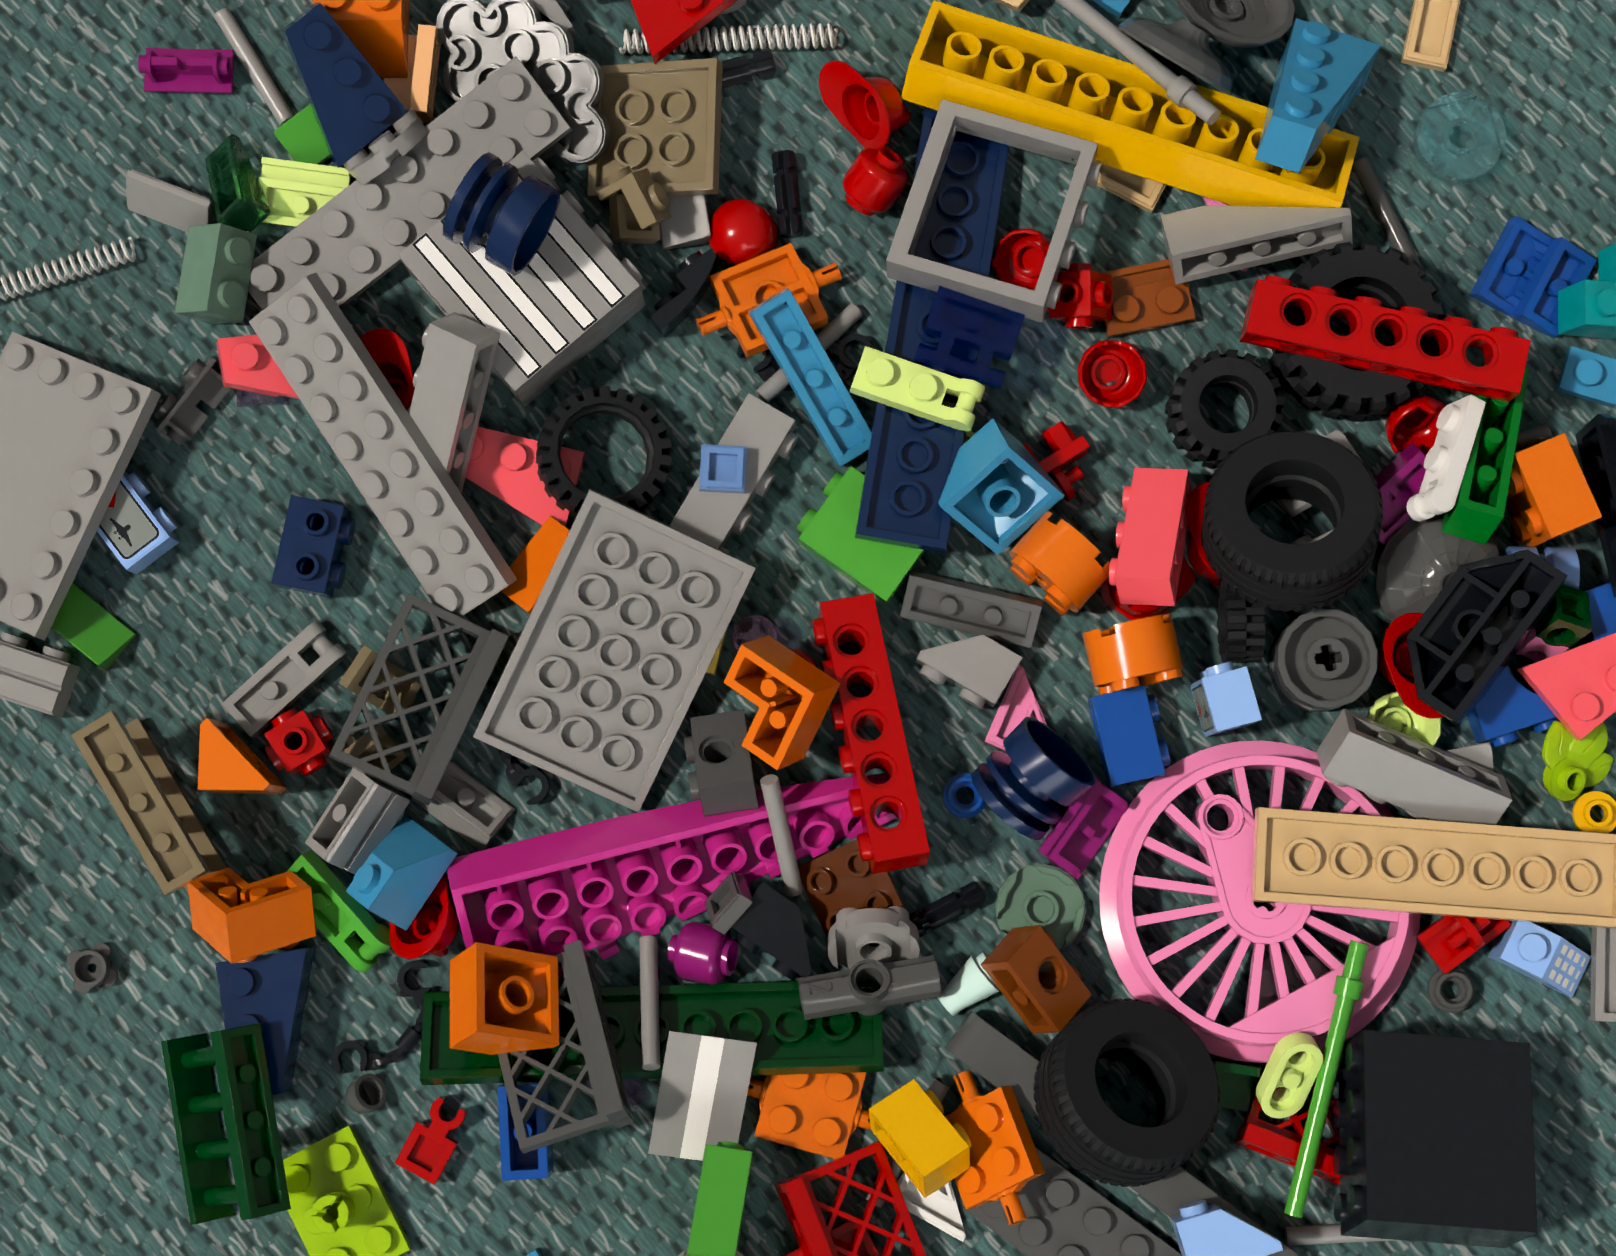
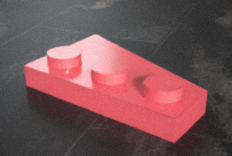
[216,324,352,399]
[465,427,586,528]
[1517,633,1616,741]

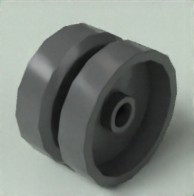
[1268,609,1378,712]

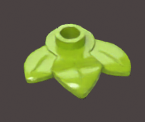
[1542,720,1614,801]

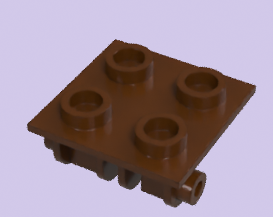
[798,839,907,939]

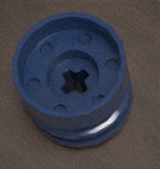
[443,152,560,276]
[971,717,1095,840]

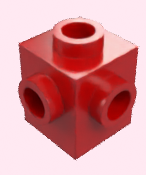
[1047,263,1113,329]
[264,708,334,777]

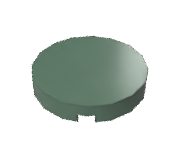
[995,864,1086,950]

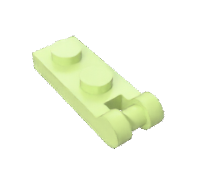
[850,346,985,431]

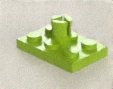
[283,1125,412,1256]

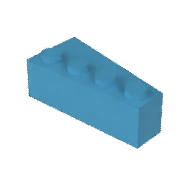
[1255,18,1381,173]

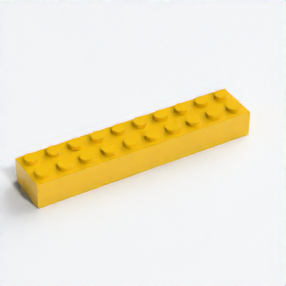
[901,0,1360,208]

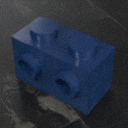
[271,495,356,598]

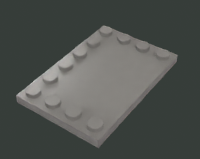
[0,331,161,641]
[473,489,756,813]

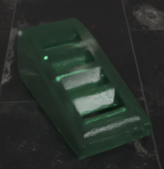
[205,134,271,233]

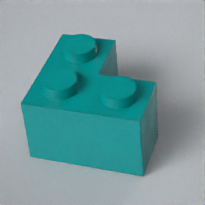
[1558,243,1616,339]

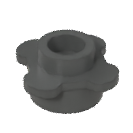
[67,943,118,994]

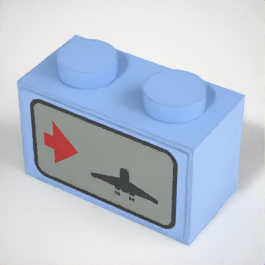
[97,471,179,575]
[1190,661,1262,737]

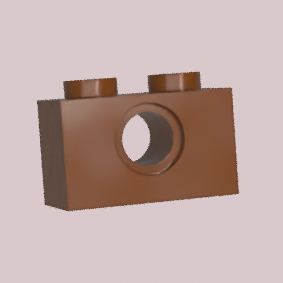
[980,925,1092,1034]

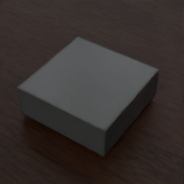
[705,871,753,935]

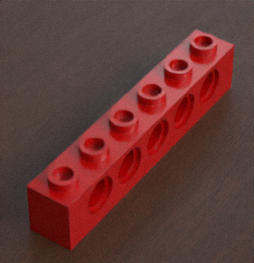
[1239,276,1531,402]
[812,593,930,874]

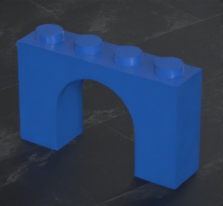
[1467,583,1616,748]

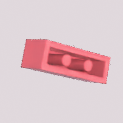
[1109,468,1192,606]

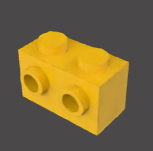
[869,1079,972,1198]

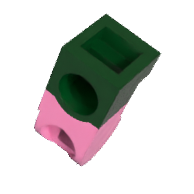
[1515,584,1593,662]

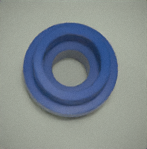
[942,773,986,818]

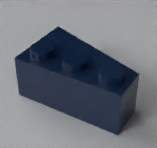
[281,2,408,168]
[215,947,316,1095]

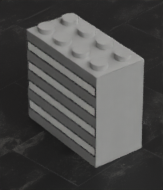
[398,151,646,407]

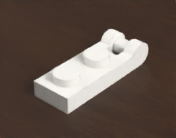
[1406,395,1486,522]

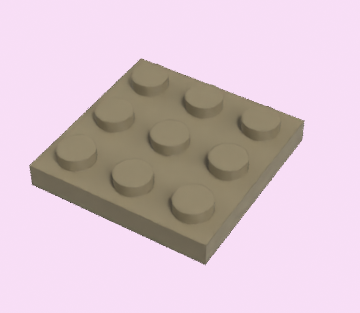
[587,58,723,200]

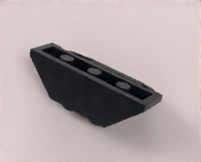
[1575,414,1616,598]
[1406,549,1567,725]

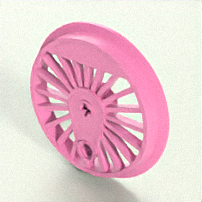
[1099,740,1421,1063]

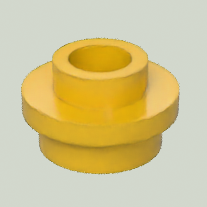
[1572,791,1616,834]

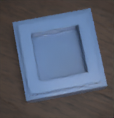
[699,444,747,494]

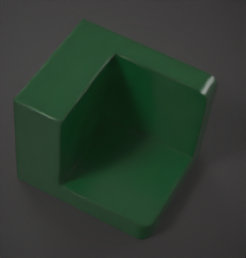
[1211,1059,1261,1111]

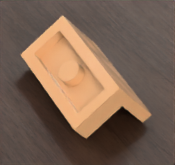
[383,24,441,124]

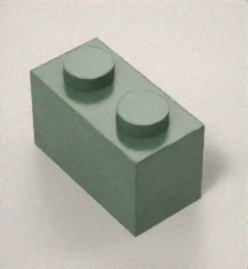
[175,223,257,324]

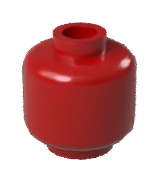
[842,147,909,216]

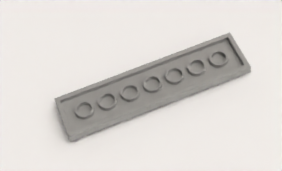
[248,56,572,311]
[249,272,517,625]

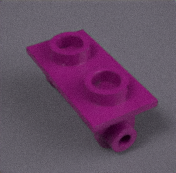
[138,48,234,94]

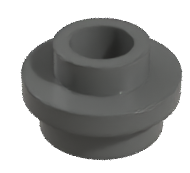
[1427,967,1474,1013]

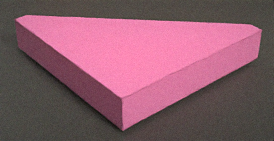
[984,665,1047,751]

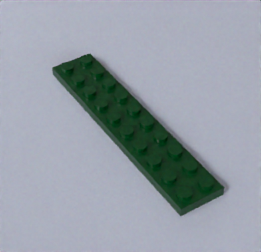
[420,981,884,1085]

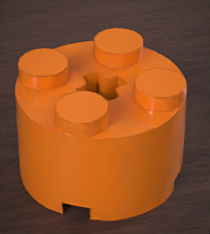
[1009,511,1110,616]
[1082,614,1183,695]

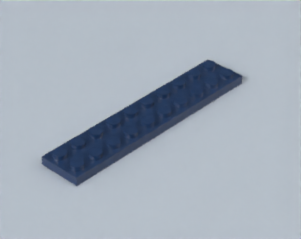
[855,109,1009,553]

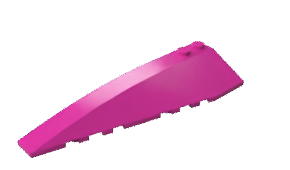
[447,773,897,980]

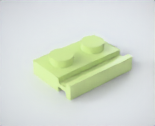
[254,157,352,228]

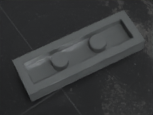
[900,570,1043,648]

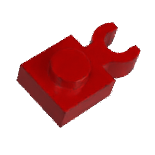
[395,1096,467,1185]

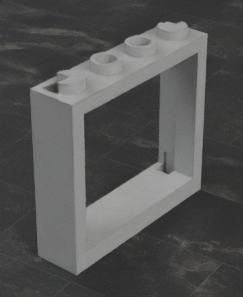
[886,99,1103,323]

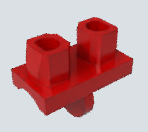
[1023,421,1090,502]
[1415,916,1511,974]

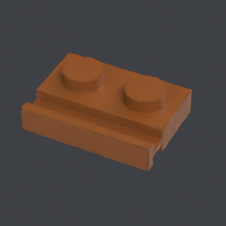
[1102,259,1196,339]

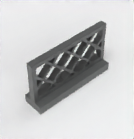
[329,593,509,805]
[498,940,634,1153]

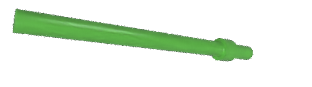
[1284,940,1369,1218]

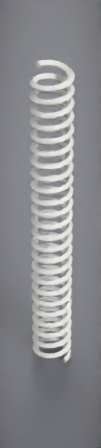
[619,23,838,55]
[0,236,136,301]

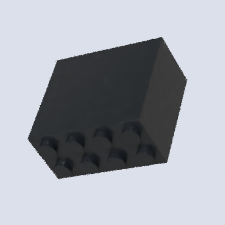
[1333,1030,1538,1248]

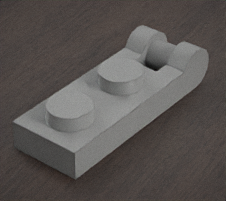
[221,620,348,738]

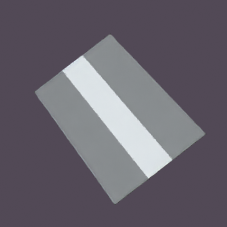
[648,1031,757,1161]

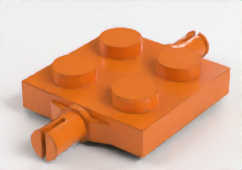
[696,243,842,358]
[945,1070,1045,1226]
[747,1072,871,1159]

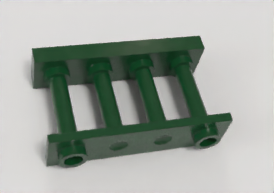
[161,1023,291,1225]

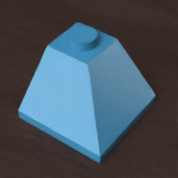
[938,418,1065,555]
[346,815,458,931]

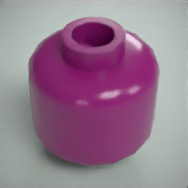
[668,922,739,985]

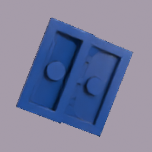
[1470,216,1597,338]

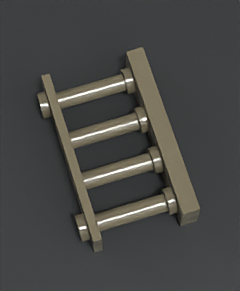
[71,711,227,895]

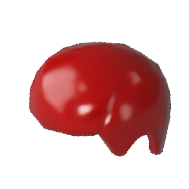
[708,199,779,266]
[991,228,1051,291]
[1077,340,1147,408]
[1385,395,1446,456]

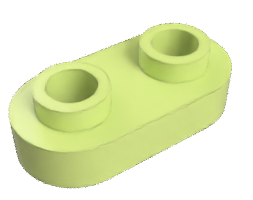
[1256,1033,1323,1118]

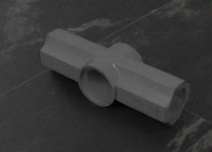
[798,955,941,1020]

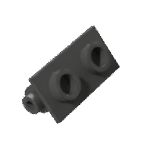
[154,355,232,446]

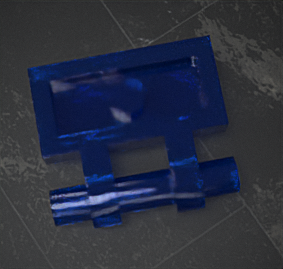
[914,286,1025,389]

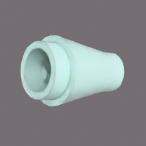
[938,951,1000,1016]

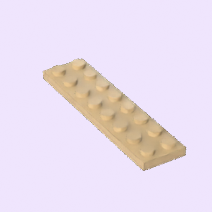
[1251,807,1616,929]

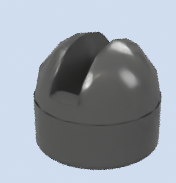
[345,1074,387,1114]

